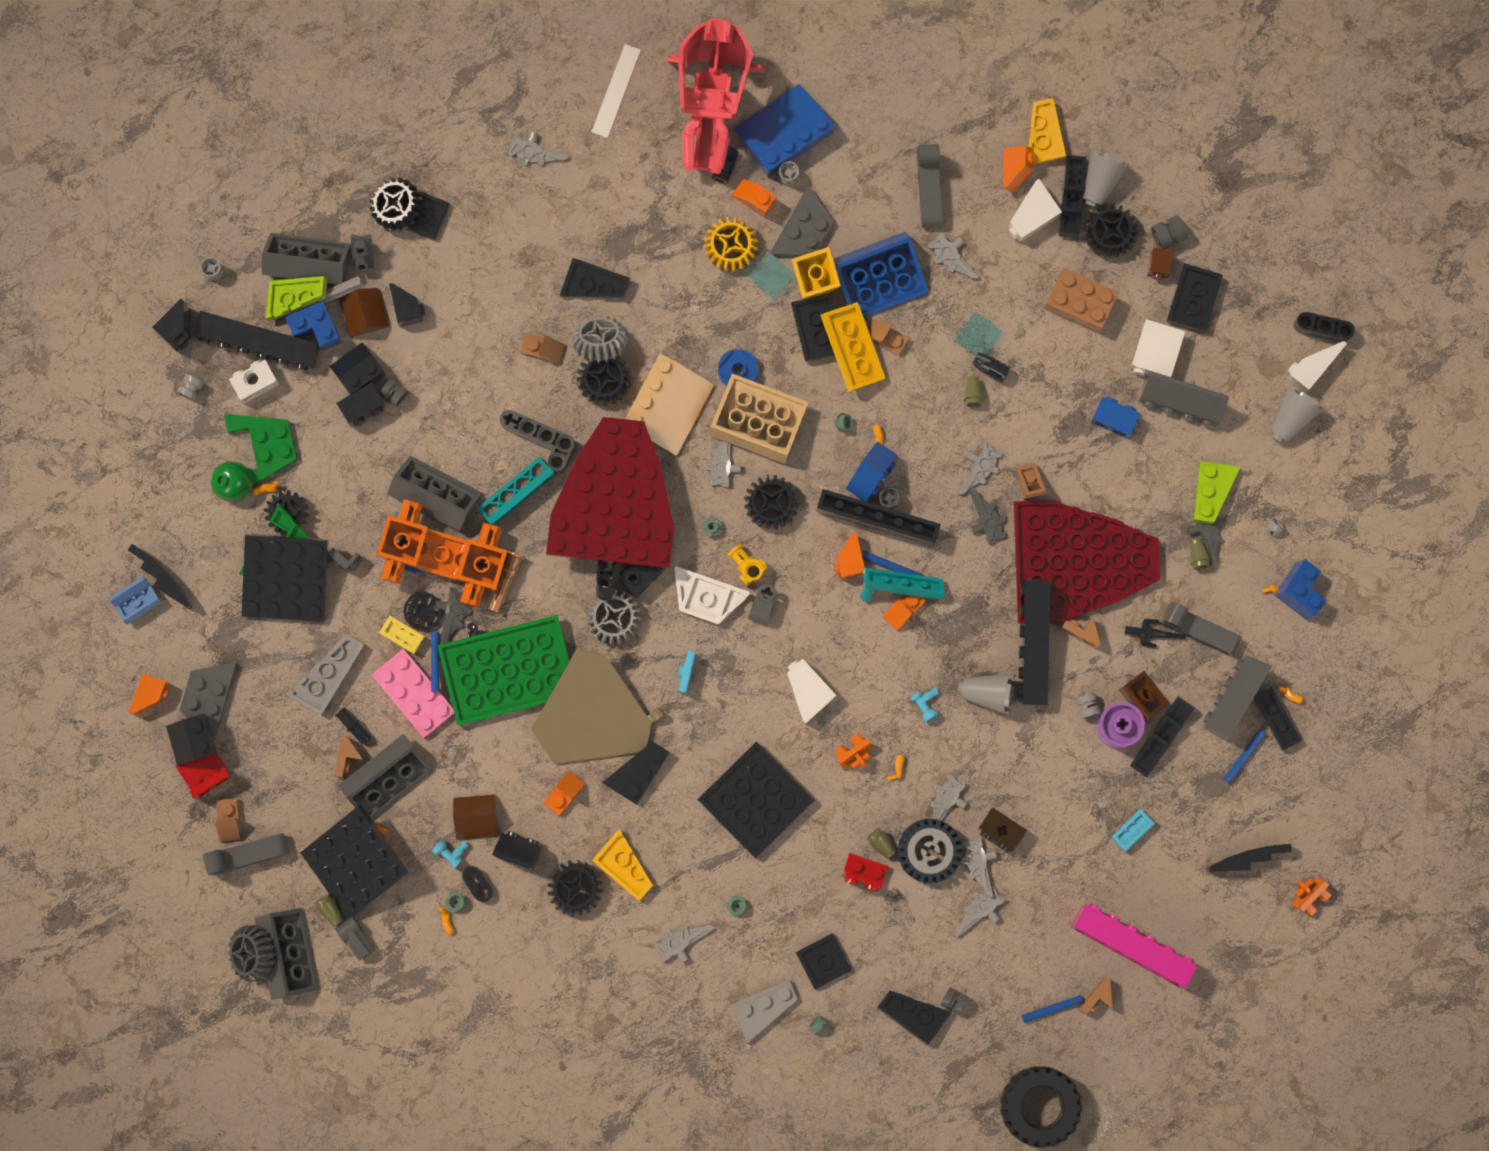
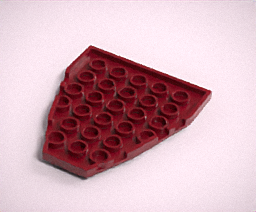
[546,417,674,569]
[1013,500,1160,624]

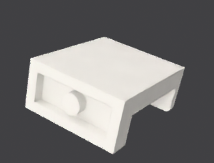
[1130,319,1185,377]

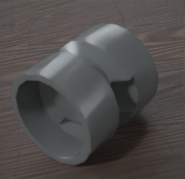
[1151,215,1188,249]

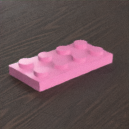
[372,649,454,739]

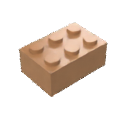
[1044,268,1119,334]

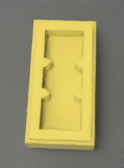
[379,616,425,655]

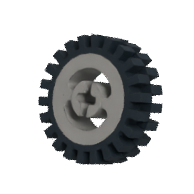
[897,819,963,883]

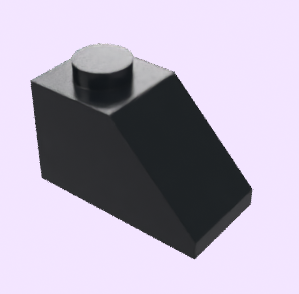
[389,283,426,327]

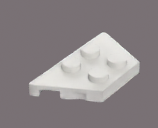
[674,566,750,625]

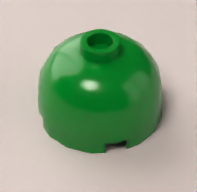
[210,461,253,502]

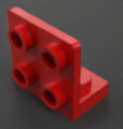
[175,754,232,800]
[841,853,889,892]

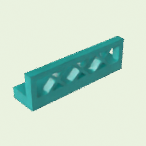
[477,457,555,526]

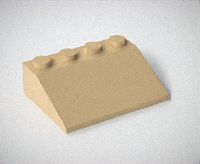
[625,354,714,457]
[709,374,808,464]

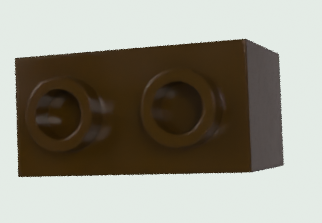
[978,807,1027,853]

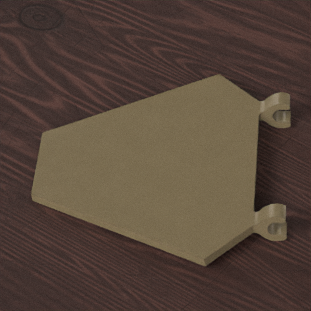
[531,646,664,764]

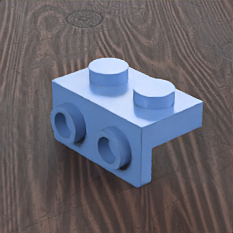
[109,576,162,625]

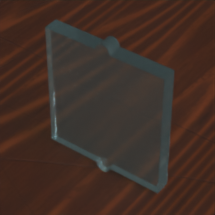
[746,251,795,300]
[955,312,1002,356]

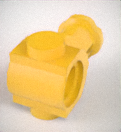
[727,543,768,586]

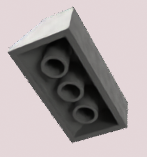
[262,233,350,285]
[1138,371,1229,428]
[387,456,482,531]
[1203,656,1272,740]
[338,734,433,819]
[255,908,319,1000]

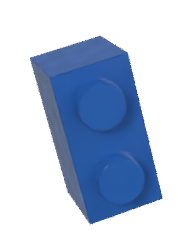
[1091,396,1140,439]

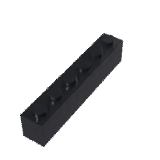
[193,311,320,372]
[816,489,941,547]
[1017,580,1051,705]

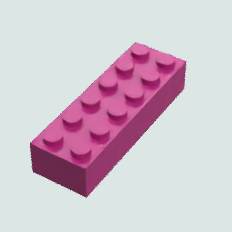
[1070,903,1197,988]

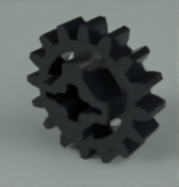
[264,490,310,535]

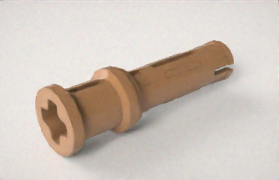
[488,551,525,614]

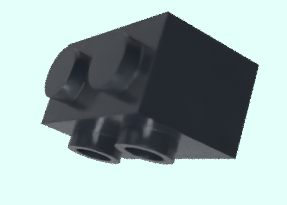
[337,383,386,427]
[618,565,665,598]

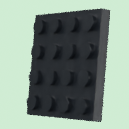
[241,534,329,622]
[697,742,814,859]
[300,805,409,919]

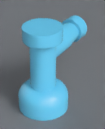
[910,687,939,723]
[431,839,469,869]

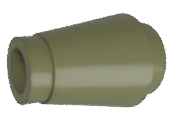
[963,376,984,408]
[1190,538,1211,570]
[867,828,896,859]
[315,894,343,926]

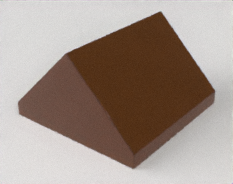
[339,288,389,338]
[1119,671,1169,722]
[453,794,498,839]

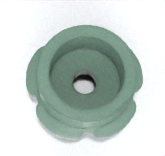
[835,413,853,433]
[702,517,722,537]
[445,892,466,912]
[727,896,747,917]
[809,1015,828,1034]

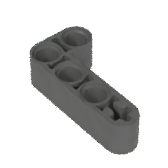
[917,144,943,228]
[500,410,575,474]
[1160,602,1242,657]
[202,833,289,876]

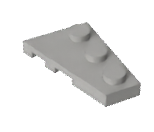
[732,980,798,1043]

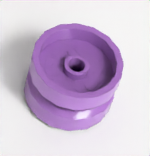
[1096,702,1145,749]

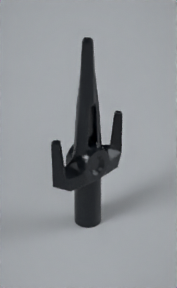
[1124,618,1186,648]

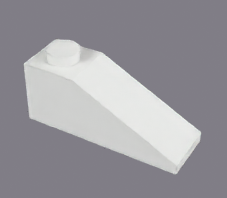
[1287,341,1347,393]

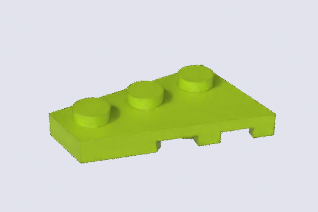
[266,276,327,322]
[1193,461,1240,524]

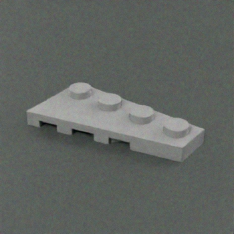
[286,634,365,716]

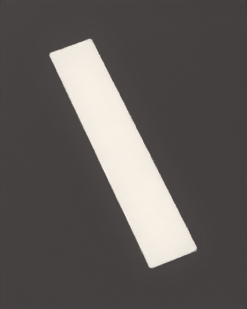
[592,44,641,137]

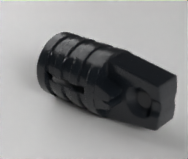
[711,146,738,185]
[972,352,1011,383]

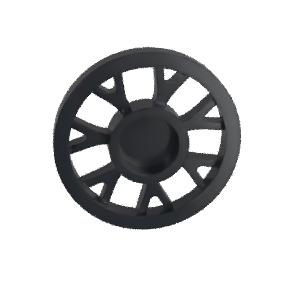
[404,592,442,630]

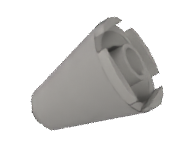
[1083,149,1129,208]
[1270,385,1324,443]
[958,674,1016,715]

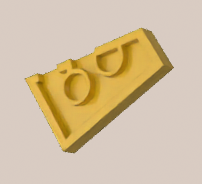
[1028,98,1066,165]
[592,829,653,901]

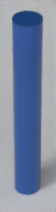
[862,551,922,576]
[431,631,439,693]
[1223,729,1266,784]
[1021,995,1083,1023]

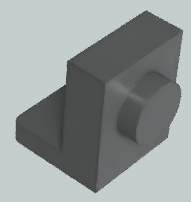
[328,548,362,572]

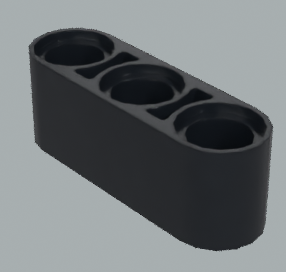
[1294,312,1355,343]
[596,561,616,600]

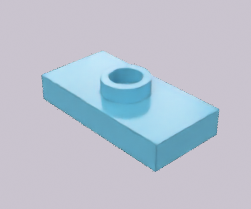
[678,651,696,694]
[1110,808,1155,852]

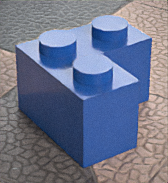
[285,301,342,351]
[846,441,897,502]
[1275,559,1326,620]

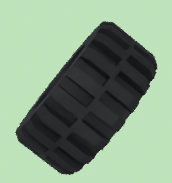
[1000,1066,1082,1148]

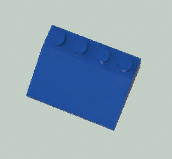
[733,84,835,177]
[834,232,928,317]

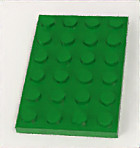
[437,615,569,725]

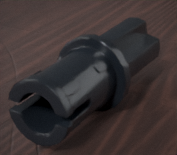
[335,707,371,744]

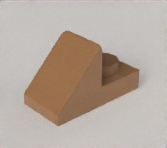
[868,319,909,357]
[520,333,565,364]
[1016,463,1046,499]
[1060,616,1101,649]
[334,735,365,779]
[215,798,241,842]
[1078,977,1113,1014]

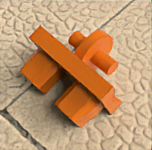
[834,733,874,771]
[1291,877,1331,916]

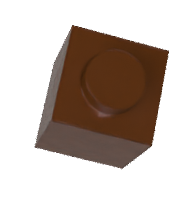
[1147,248,1173,281]

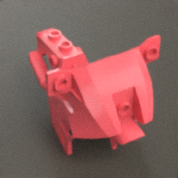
[666,18,766,174]

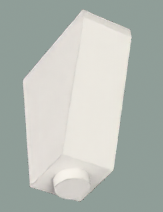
[1008,179,1062,242]
[787,659,836,725]

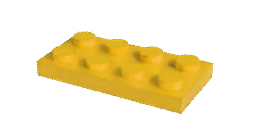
[820,302,886,392]

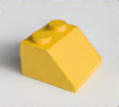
[792,247,841,299]

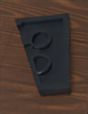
[559,258,631,297]
[602,741,670,805]
[877,990,952,1046]

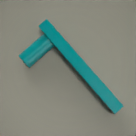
[860,568,945,602]

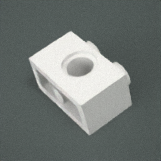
[229,360,279,404]

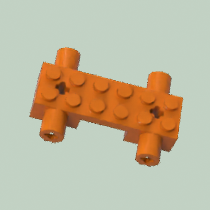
[376,500,507,608]

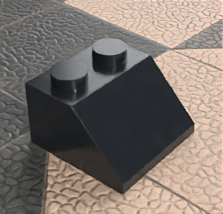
[152,299,191,352]
[329,343,386,395]
[166,714,218,766]
[492,831,542,871]

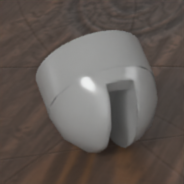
[1266,518,1285,536]

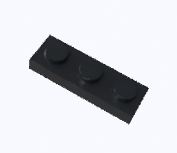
[1253,686,1301,751]

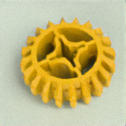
[704,217,758,272]

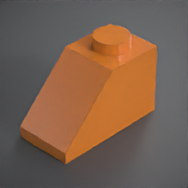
[1003,146,1036,192]
[732,179,777,218]
[834,532,865,580]
[128,674,170,715]

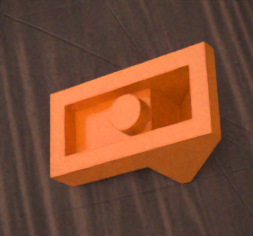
[883,594,926,631]
[543,771,586,816]

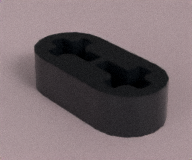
[462,866,493,902]

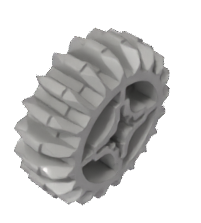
[572,315,627,363]
[586,589,641,645]

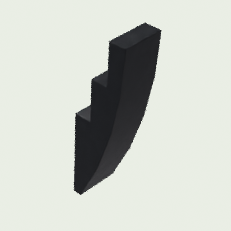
[1059,155,1087,238]
[128,544,193,610]
[1130,696,1195,777]
[1206,844,1292,872]

